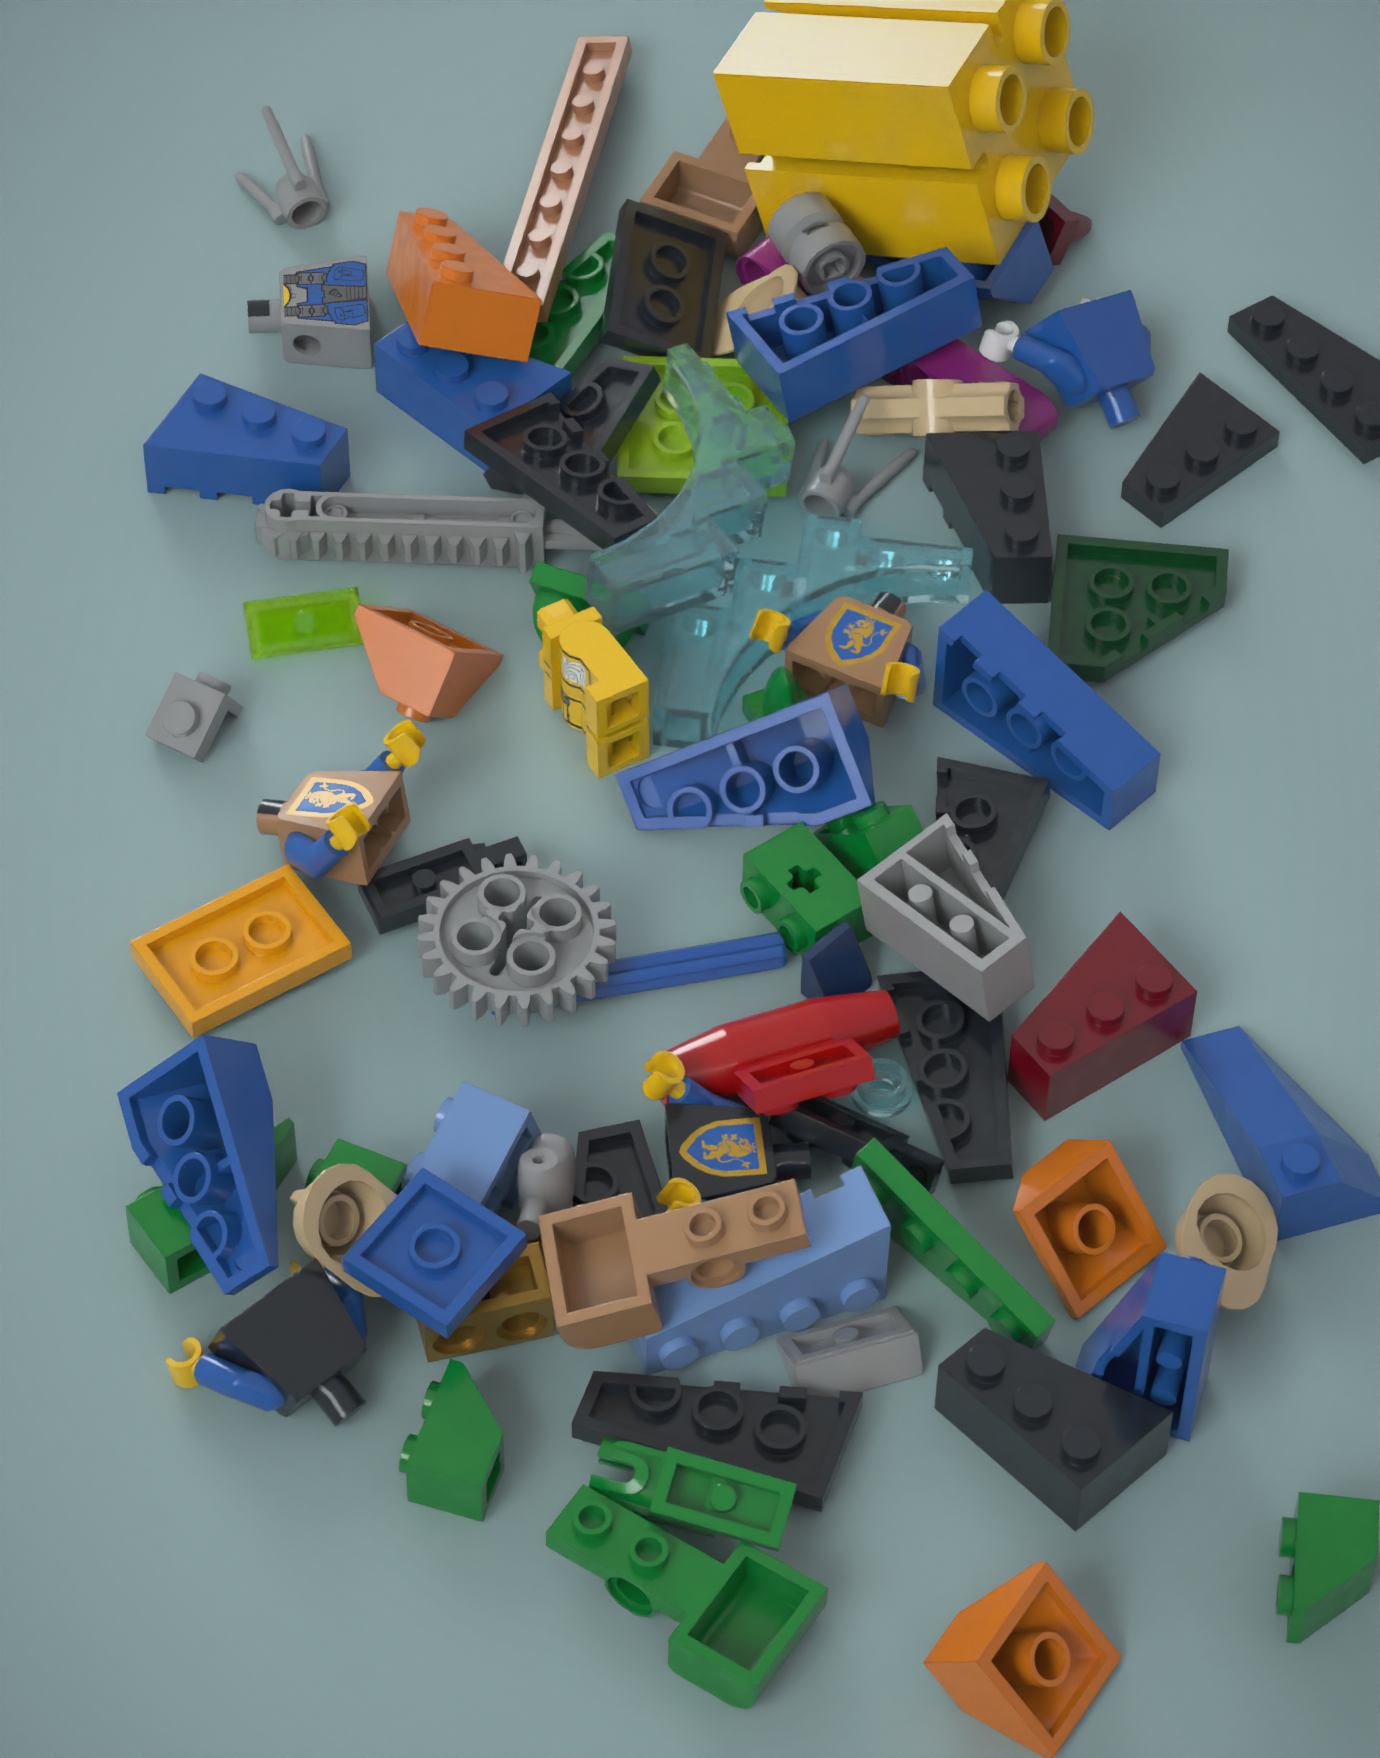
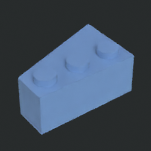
[404,1081,542,1214]

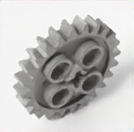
[417,853,617,1027]

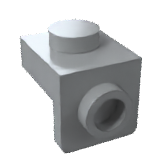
[145,671,243,763]

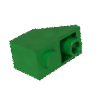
[813,801,923,879]
[399,1359,505,1522]
[1275,1492,1379,1644]

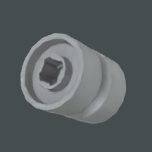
[768,192,866,295]

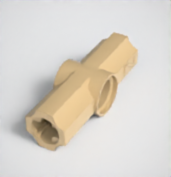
[851,379,1024,438]

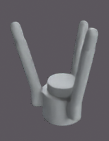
[235,106,330,229]
[797,394,916,523]

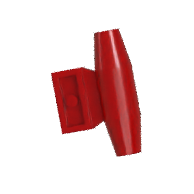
[651,990,900,1115]

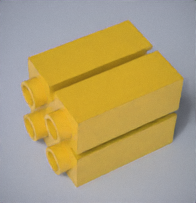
[713,0,1094,265]

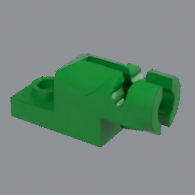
[588,1437,797,1552]

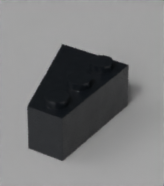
[923,431,1053,604]
[934,1328,1173,1532]

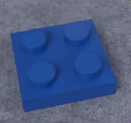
[342,1167,527,1339]

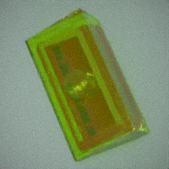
[242,587,364,660]

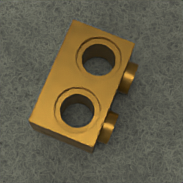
[416,1242,554,1363]

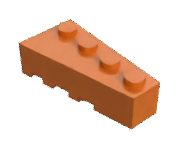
[386,208,542,363]

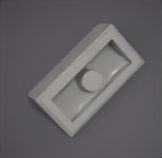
[776,1306,923,1398]

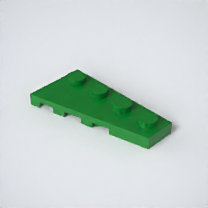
[529,232,616,377]
[851,1137,1056,1350]

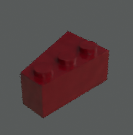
[1007,911,1197,1121]

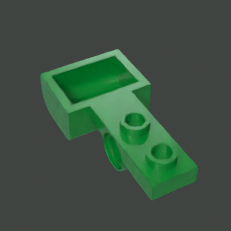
[545,1484,828,1709]

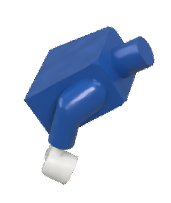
[979,290,1155,429]

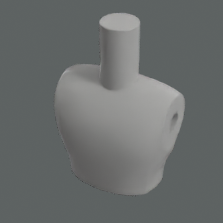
[516,1133,576,1241]

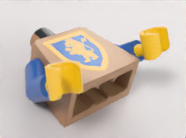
[748,592,926,728]
[256,719,426,885]

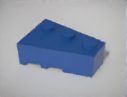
[374,321,572,472]
[143,373,350,505]
[1075,1252,1227,1442]

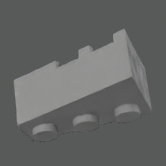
[856,813,1035,1022]

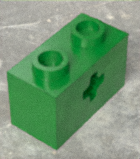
[740,821,872,956]

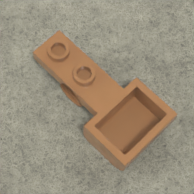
[639,117,765,258]
[538,1179,811,1349]

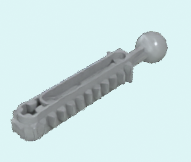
[254,489,667,573]

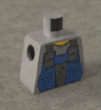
[247,256,372,369]

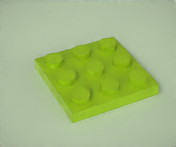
[617,356,788,497]

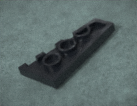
[1227,295,1380,464]
[464,392,658,557]

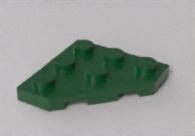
[1048,534,1229,682]

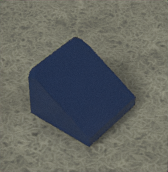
[800,921,872,999]

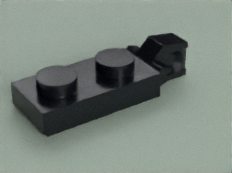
[357,836,527,935]
[769,1096,945,1195]

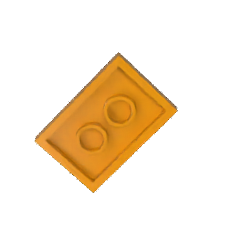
[130,864,352,1039]

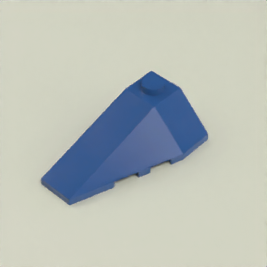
[117,1034,279,1295]

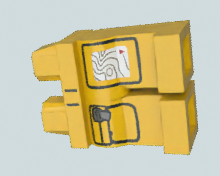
[537,599,650,779]

